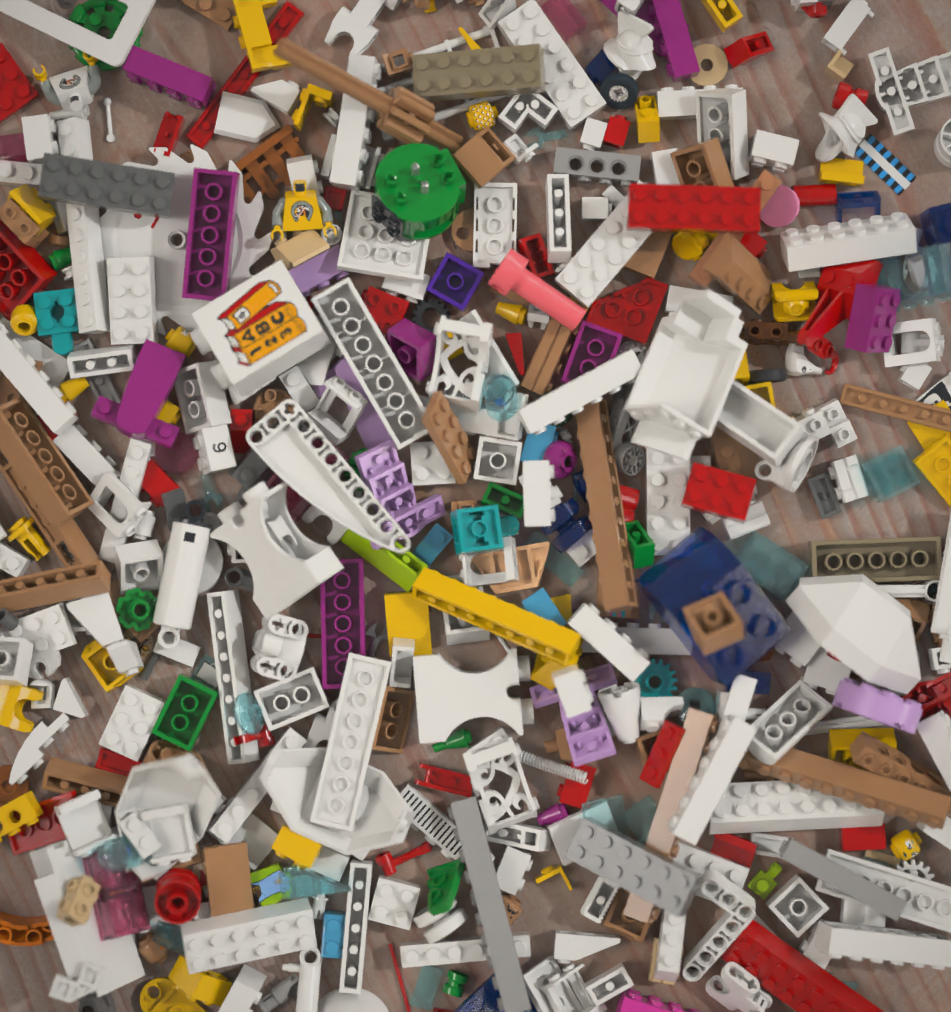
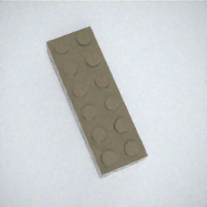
[412,44,546,102]
[808,536,942,582]

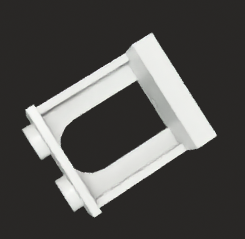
[884,318,943,368]
[307,375,368,445]
[88,470,152,538]
[458,536,519,587]
[542,963,607,1012]

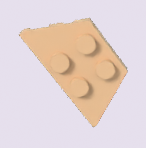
[471,541,551,594]

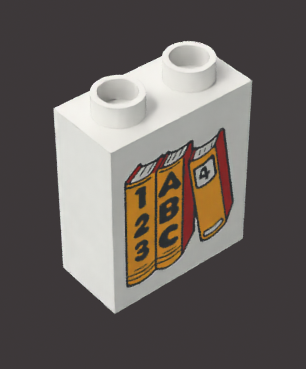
[190,260,331,397]

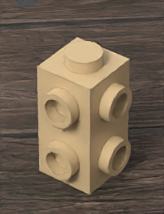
[56,875,101,927]

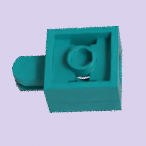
[33,288,79,356]
[450,505,519,555]

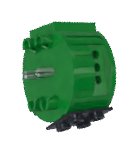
[371,143,466,242]

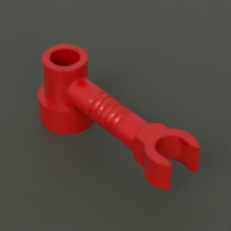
[233,724,276,748]
[374,841,432,877]

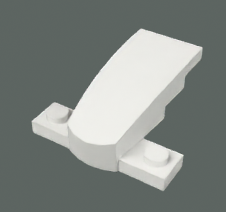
[868,47,951,136]

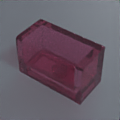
[541,0,588,43]
[0,133,28,162]

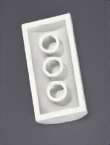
[747,680,833,765]

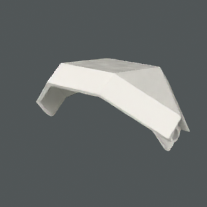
[785,574,921,694]
[259,747,416,855]
[115,754,221,881]

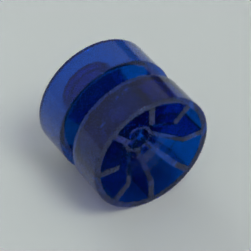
[539,497,592,553]

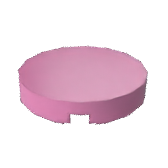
[760,185,800,227]

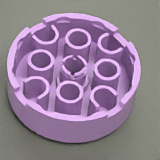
[831,677,923,734]

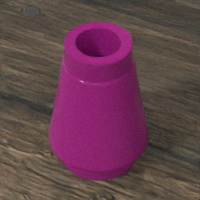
[537,802,570,826]

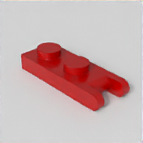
[414,763,473,797]

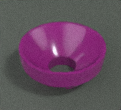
[543,440,577,479]

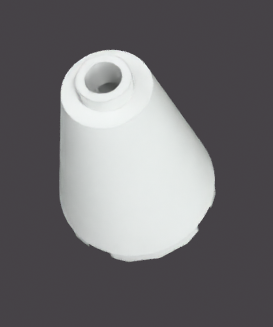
[598,682,640,744]

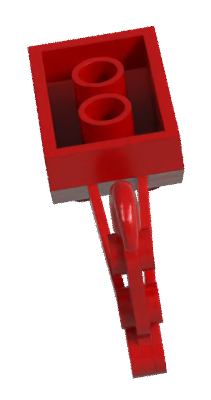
[797,259,883,375]

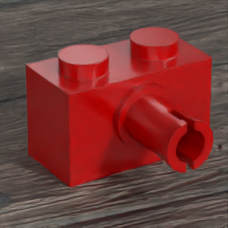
[516,232,554,279]

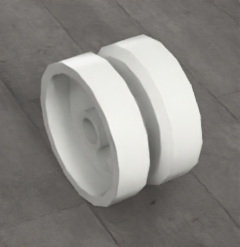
[413,898,468,944]

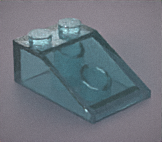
[278,866,351,899]

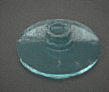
[234,693,264,735]

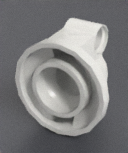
[755,432,819,493]

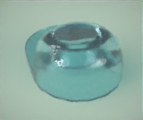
[482,373,518,421]
[98,836,144,872]

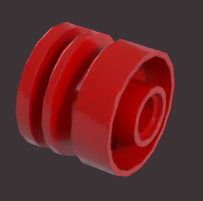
[155,867,201,924]

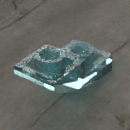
[153,921,185,955]

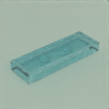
[522,530,584,588]

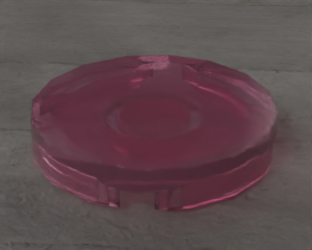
[155,432,198,474]

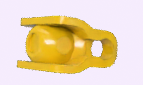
[771,281,818,322]
[0,684,44,732]

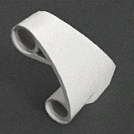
[297,315,337,386]

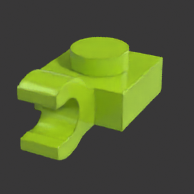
[747,861,783,900]

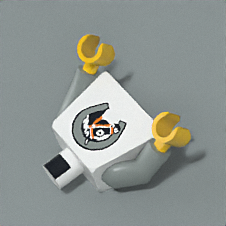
[33,52,101,111]

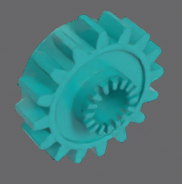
[633,658,678,697]

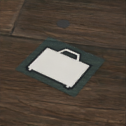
[191,654,219,691]

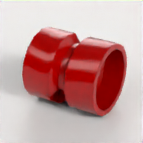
[831,81,869,110]

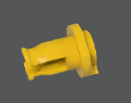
[6,515,52,562]

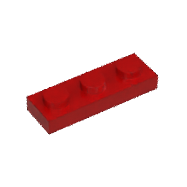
[639,720,686,789]

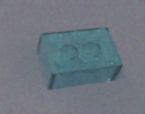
[730,531,809,602]

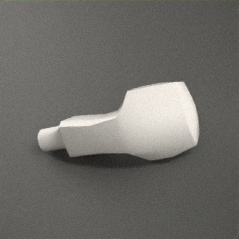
[784,321,823,377]

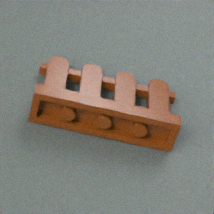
[226,124,313,204]

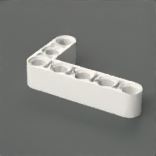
[683,870,756,982]

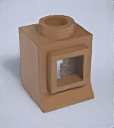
[381,48,413,79]

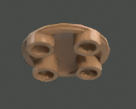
[253,387,295,426]

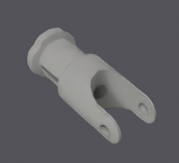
[257,974,298,1012]

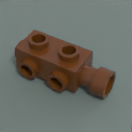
[740,319,805,347]

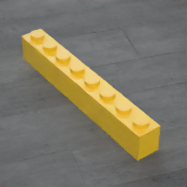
[412,567,581,666]

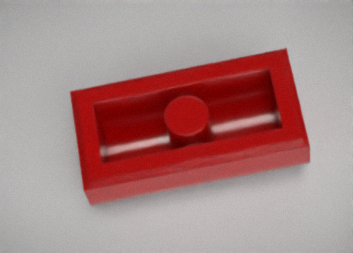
[791,184,837,207]

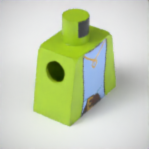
[250,862,300,906]

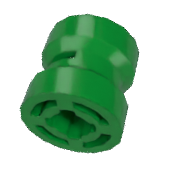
[442,969,469,998]

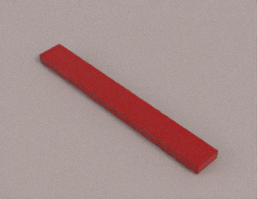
[185,1,305,150]

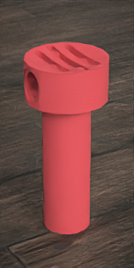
[487,248,587,331]

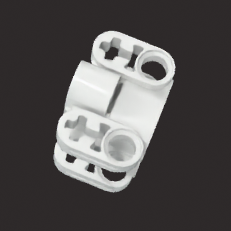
[250,614,308,682]

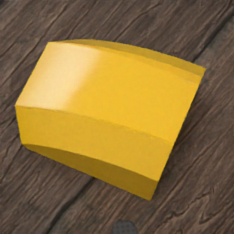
[81,640,144,693]

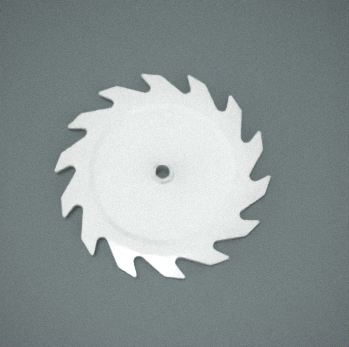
[100,144,272,335]

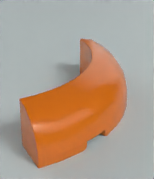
[0,911,55,946]

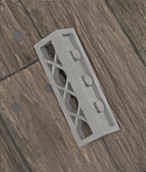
[608,382,640,449]

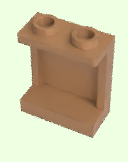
[0,199,51,249]

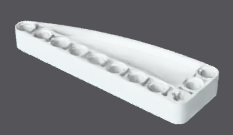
[246,399,411,554]

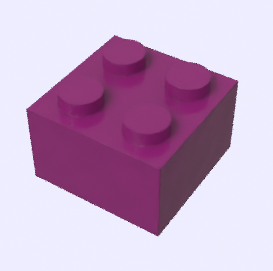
[387,318,437,382]

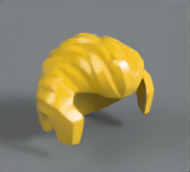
[671,232,710,262]

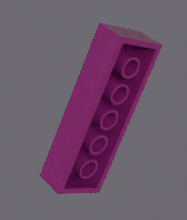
[182,168,240,301]
[320,558,366,689]

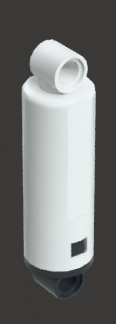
[153,500,212,648]

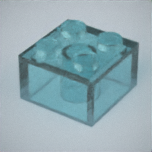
[859,445,920,503]

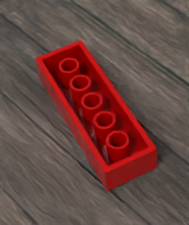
[627,183,761,235]

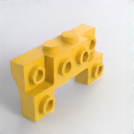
[232,0,293,73]

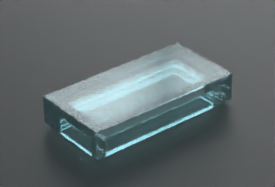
[410,965,443,1011]

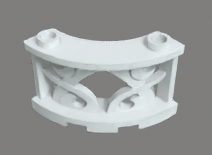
[425,315,493,412]
[463,737,540,835]

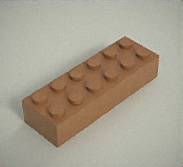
[0,396,94,528]

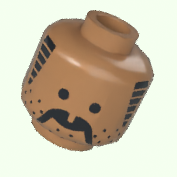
[501,893,522,925]

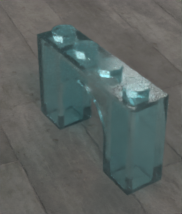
[876,243,951,313]

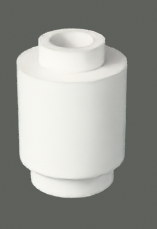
[134,510,156,540]

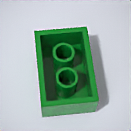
[151,673,219,751]

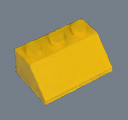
[827,728,897,774]

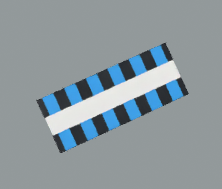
[855,134,917,196]

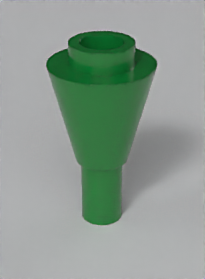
[433,727,473,753]

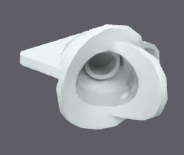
[603,10,656,80]
[815,94,878,162]

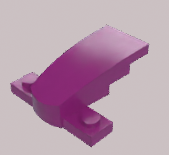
[91,339,186,449]

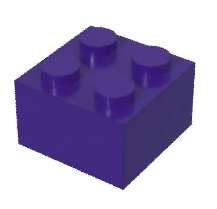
[426,252,485,313]

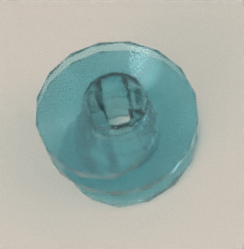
[678,687,715,722]

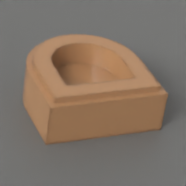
[49,235,70,247]

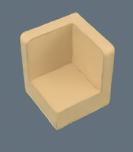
[824,50,854,83]

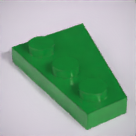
[427,859,466,916]

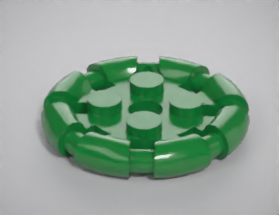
[68,0,143,71]

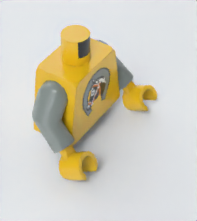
[270,179,337,242]

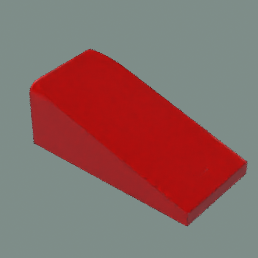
[505,332,524,377]

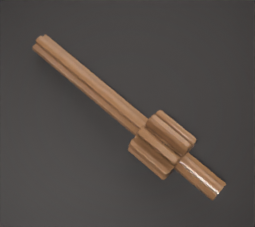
[274,38,463,153]

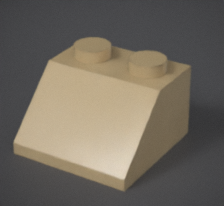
[270,229,330,270]

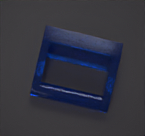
[835,190,881,223]

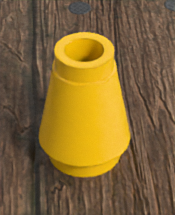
[495,301,528,325]
[57,377,90,402]

